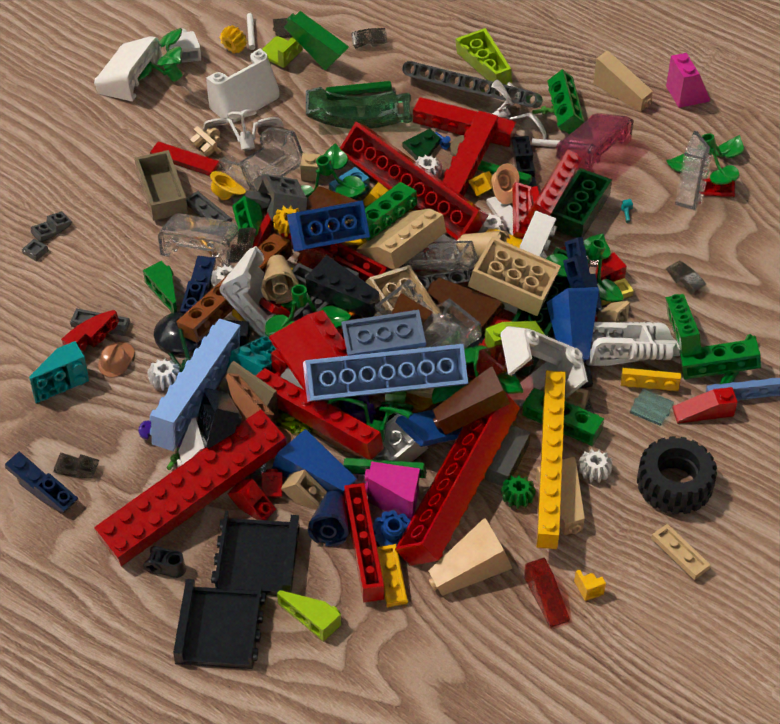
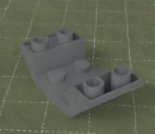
[253,174,307,221]

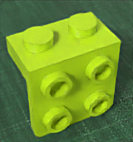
[262,36,303,68]

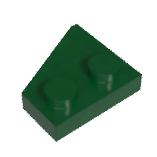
[402,128,440,160]

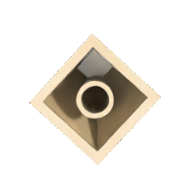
[429,518,512,596]

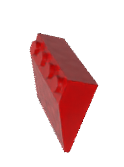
[269,310,347,392]

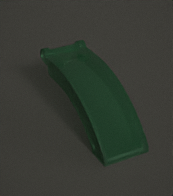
[306,87,412,129]

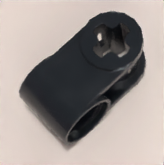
[143,546,186,578]

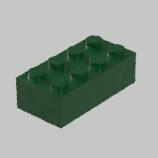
[550,168,612,238]

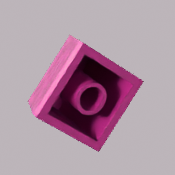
[666,53,710,108]
[364,461,420,520]

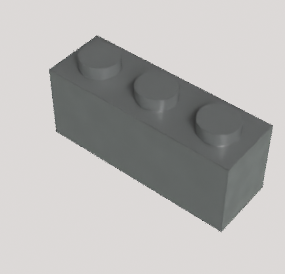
[485,425,531,486]

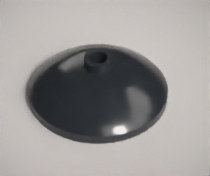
[154,311,209,354]

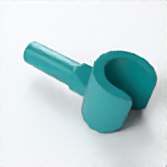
[621,199,633,223]

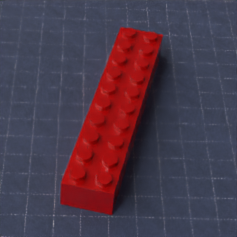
[340,122,489,240]
[395,392,520,566]
[94,409,287,567]

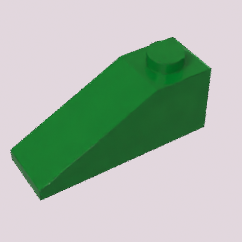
[232,195,263,246]
[143,260,177,313]

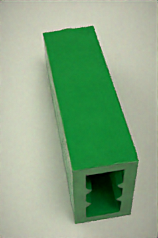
[284,11,349,70]

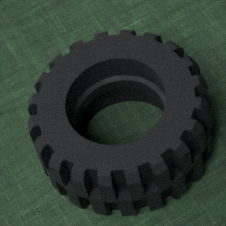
[637,436,717,515]

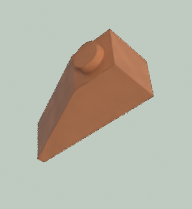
[226,373,274,422]

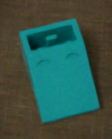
[226,336,276,376]
[29,341,89,403]

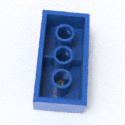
[287,200,370,252]

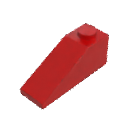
[672,387,738,424]

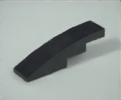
[511,136,537,188]

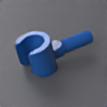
[435,132,451,150]

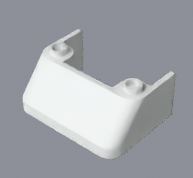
[501,326,588,398]

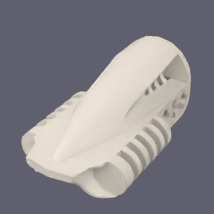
[585,322,680,366]

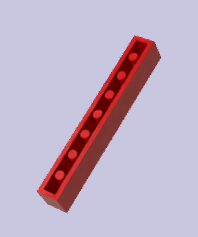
[256,368,384,460]

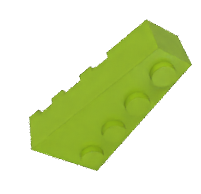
[455,28,513,85]

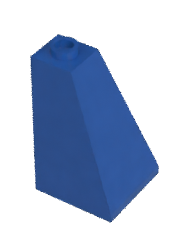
[546,287,599,362]
[271,429,357,495]

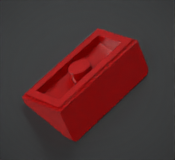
[698,178,735,197]

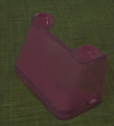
[556,113,634,173]

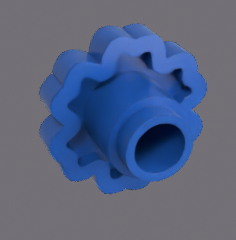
[373,510,411,547]

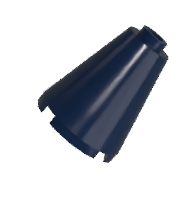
[308,491,349,547]

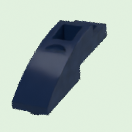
[563,237,602,312]
[180,255,216,313]
[5,451,78,513]

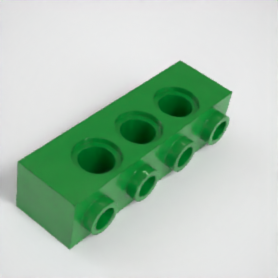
[547,69,585,135]
[364,182,417,241]
[665,294,702,356]
[679,339,761,380]
[522,387,604,446]

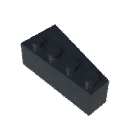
[305,255,381,318]

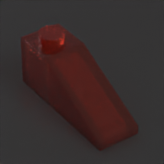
[524,557,570,628]

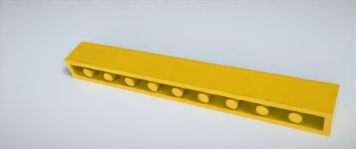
[536,370,566,549]

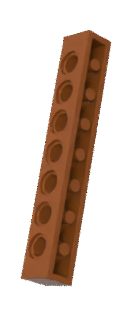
[176,233,293,343]

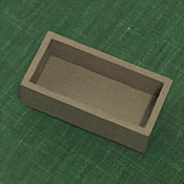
[135,150,188,221]

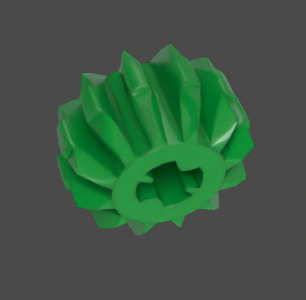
[501,475,536,509]

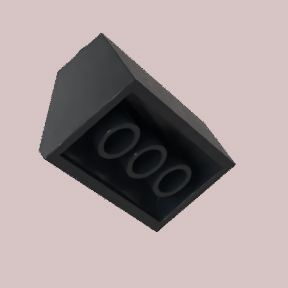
[196,388,242,448]

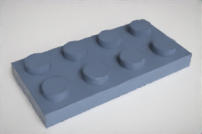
[341,310,426,356]

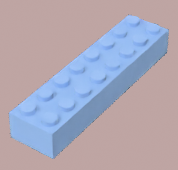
[150,319,240,452]
[303,344,468,402]

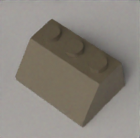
[219,361,278,421]

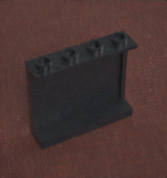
[211,511,300,596]
[173,579,266,669]

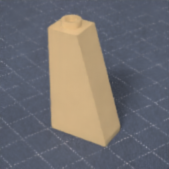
[593,51,653,112]
[536,457,585,536]

